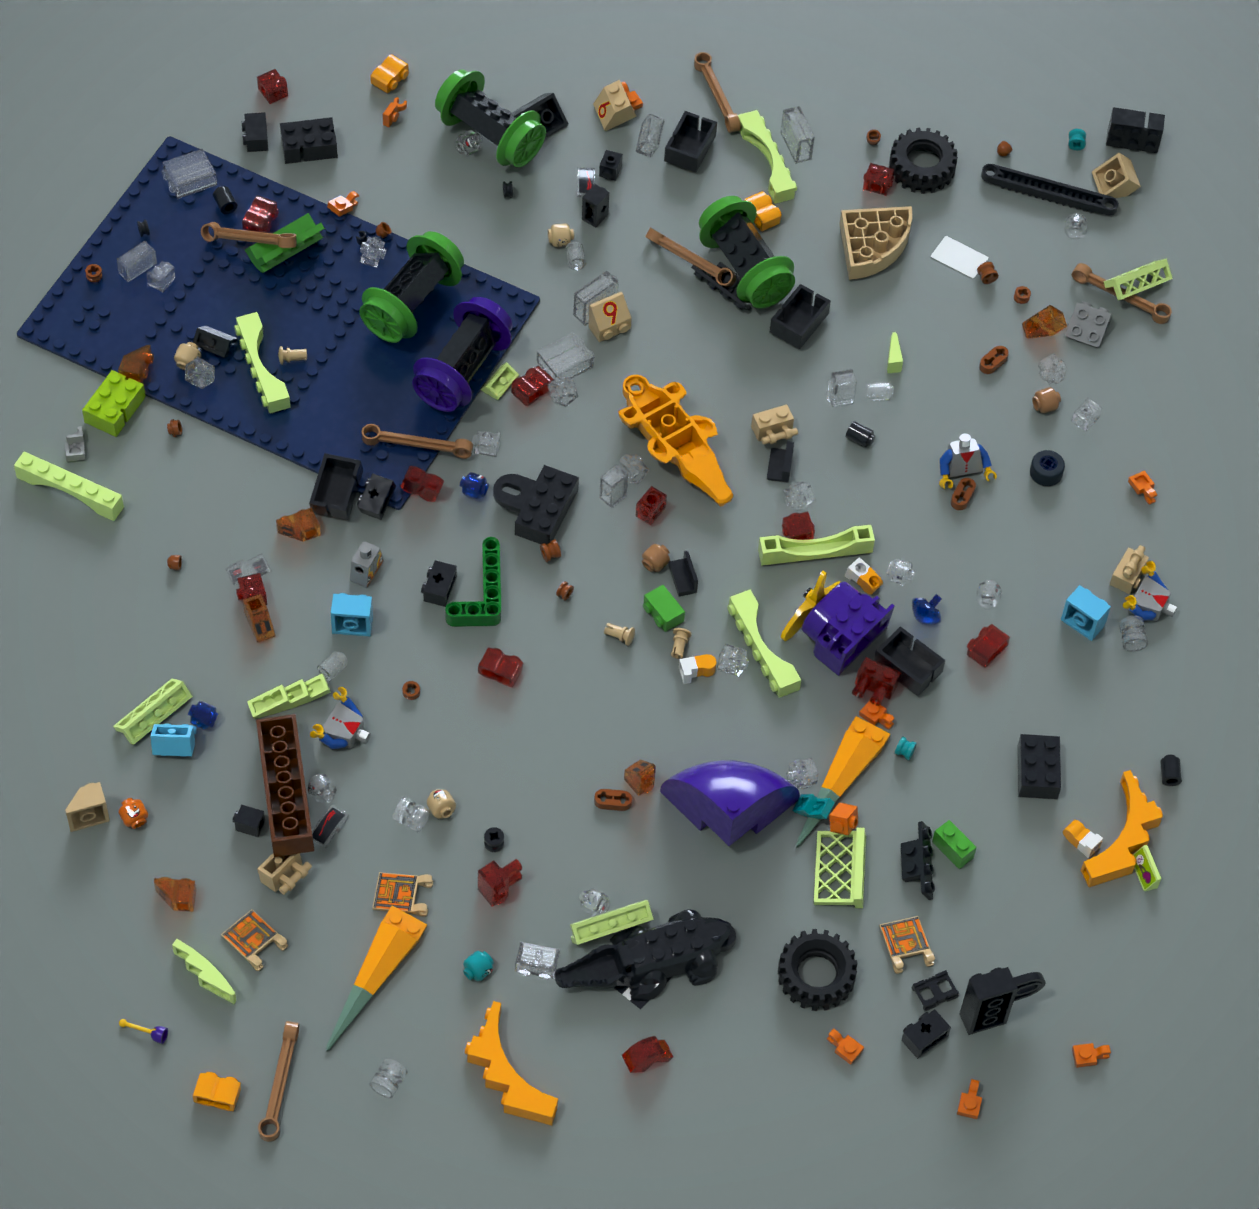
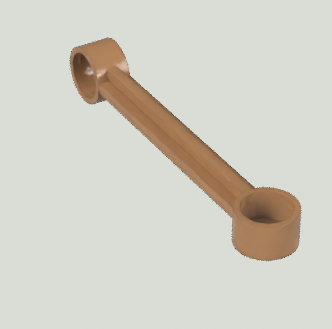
[694,52,741,133]
[201,222,297,248]
[645,227,736,288]
[1071,263,1172,324]
[362,424,473,459]
[258,1021,299,1142]

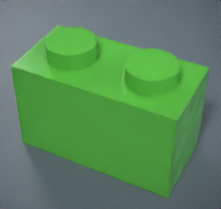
[643,585,685,632]
[932,820,977,869]

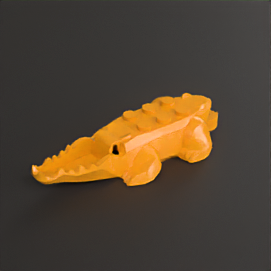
[618,375,733,507]

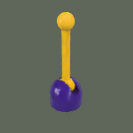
[119,1019,168,1044]

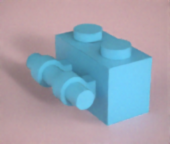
[150,723,197,757]

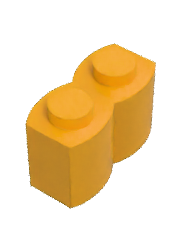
[370,54,409,93]
[744,191,782,231]
[193,1072,241,1111]

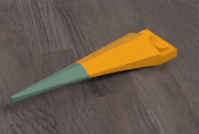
[796,716,890,848]
[326,906,427,1051]

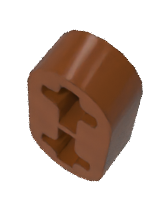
[979,346,1009,374]
[951,478,976,510]
[594,789,632,811]

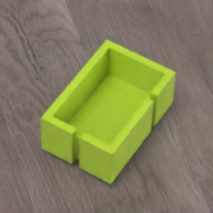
[82,370,146,437]

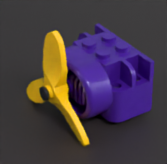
[781,570,895,676]

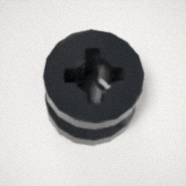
[484,827,504,852]

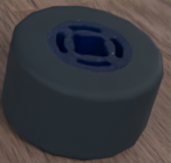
[1030,450,1065,486]

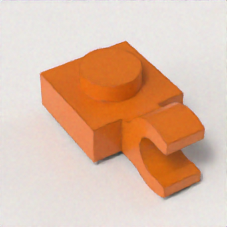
[621,81,643,110]
[383,97,407,127]
[327,191,359,216]
[1128,470,1157,505]
[859,699,894,729]
[827,1028,864,1065]
[1072,1043,1111,1068]
[957,1079,982,1119]

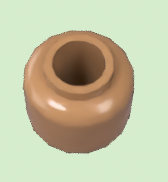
[1032,387,1061,414]
[642,544,670,572]

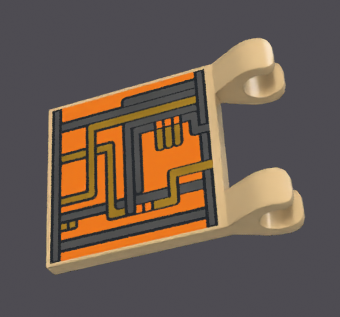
[372,872,433,917]
[221,909,288,971]
[879,916,935,974]

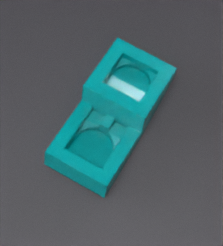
[792,794,835,819]

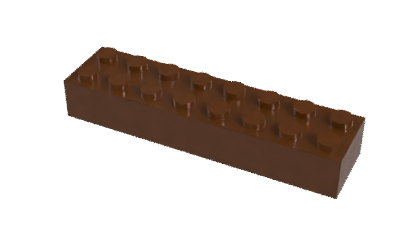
[256,714,315,857]

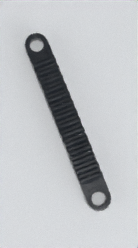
[981,164,1119,216]

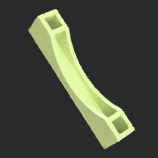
[738,110,797,204]
[234,312,291,413]
[14,452,124,521]
[758,525,875,566]
[727,589,801,698]

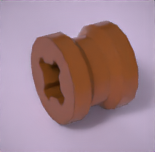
[977,262,999,284]
[540,539,561,562]

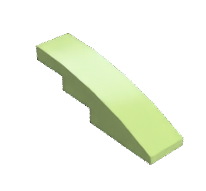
[247,674,331,719]
[172,939,236,1004]

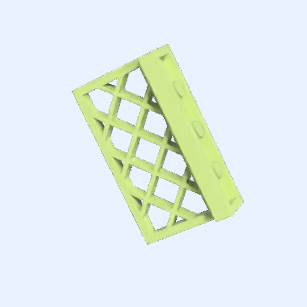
[814,828,866,908]

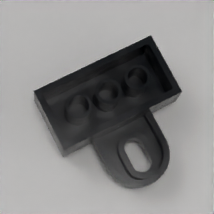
[493,465,579,544]
[959,967,1046,1035]

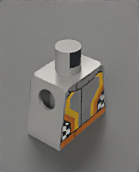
[350,541,383,588]

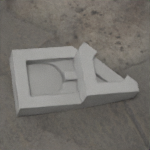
[65,426,86,462]

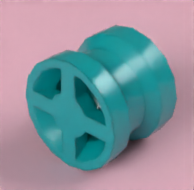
[1068,129,1086,151]
[894,736,917,760]

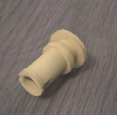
[278,346,307,365]
[604,623,635,646]
[671,628,692,659]

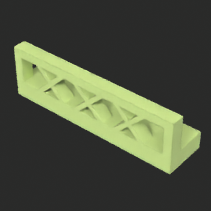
[1103,258,1173,300]
[113,678,193,745]
[570,900,654,945]

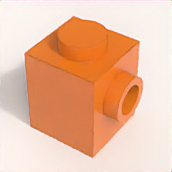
[829,802,858,835]

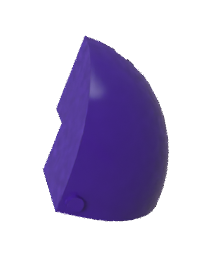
[660,760,800,846]

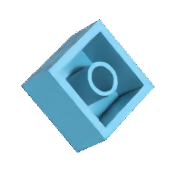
[1061,585,1111,641]
[331,593,373,637]

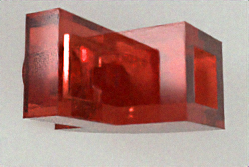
[622,1036,673,1073]

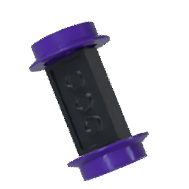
[412,297,513,412]

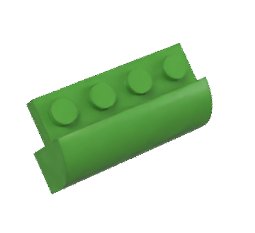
[245,213,325,272]

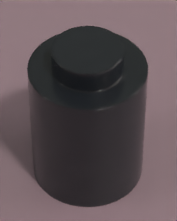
[213,186,238,214]
[846,421,875,447]
[1160,754,1182,786]

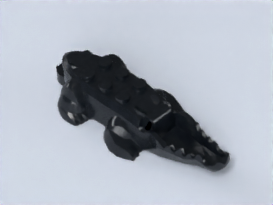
[554,909,736,1001]

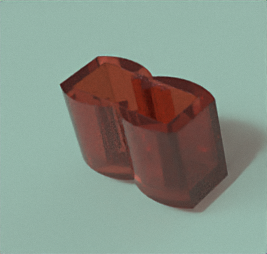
[242,195,279,233]
[511,366,554,406]
[400,466,444,502]
[967,624,1010,668]
[478,648,523,687]

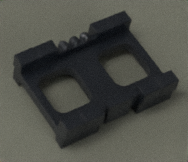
[911,970,959,1011]

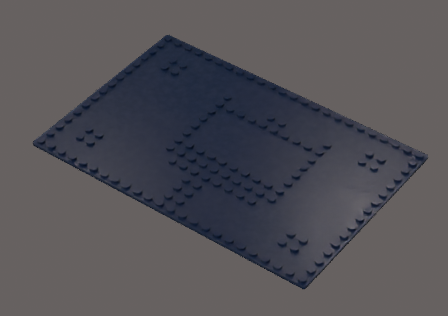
[17,136,540,510]

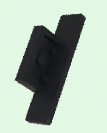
[691,262,751,310]
[901,821,935,900]

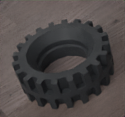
[889,128,958,194]
[778,929,857,1011]

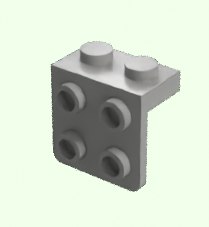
[1066,301,1112,347]

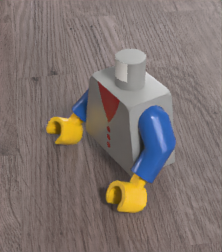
[939,434,997,489]
[1123,561,1177,621]
[310,687,371,749]

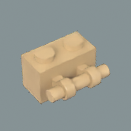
[751,404,798,445]
[1109,545,1149,594]
[257,853,312,895]

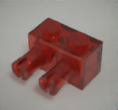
[852,657,901,706]
[478,859,522,907]

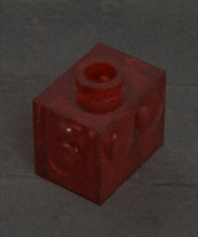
[257,69,288,104]
[863,163,894,196]
[636,486,667,525]
[781,511,815,540]
[236,573,267,610]

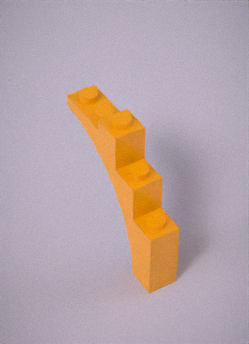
[1081,770,1163,887]
[465,1001,558,1126]

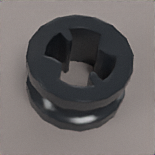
[503,181,513,198]
[137,219,150,237]

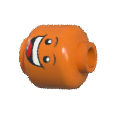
[118,798,148,829]

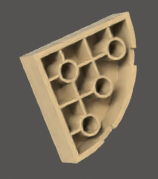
[839,206,912,280]

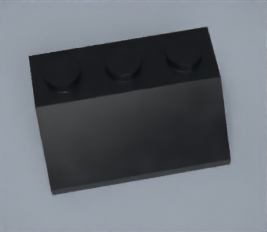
[511,93,568,138]

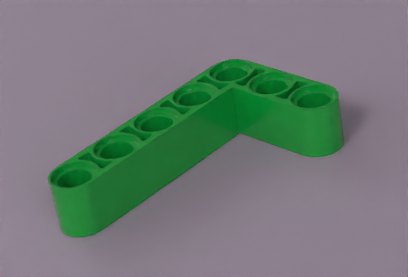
[445,537,501,627]

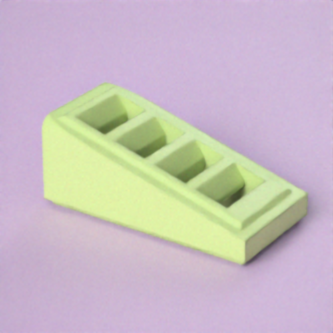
[887,332,903,373]

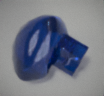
[912,594,942,625]

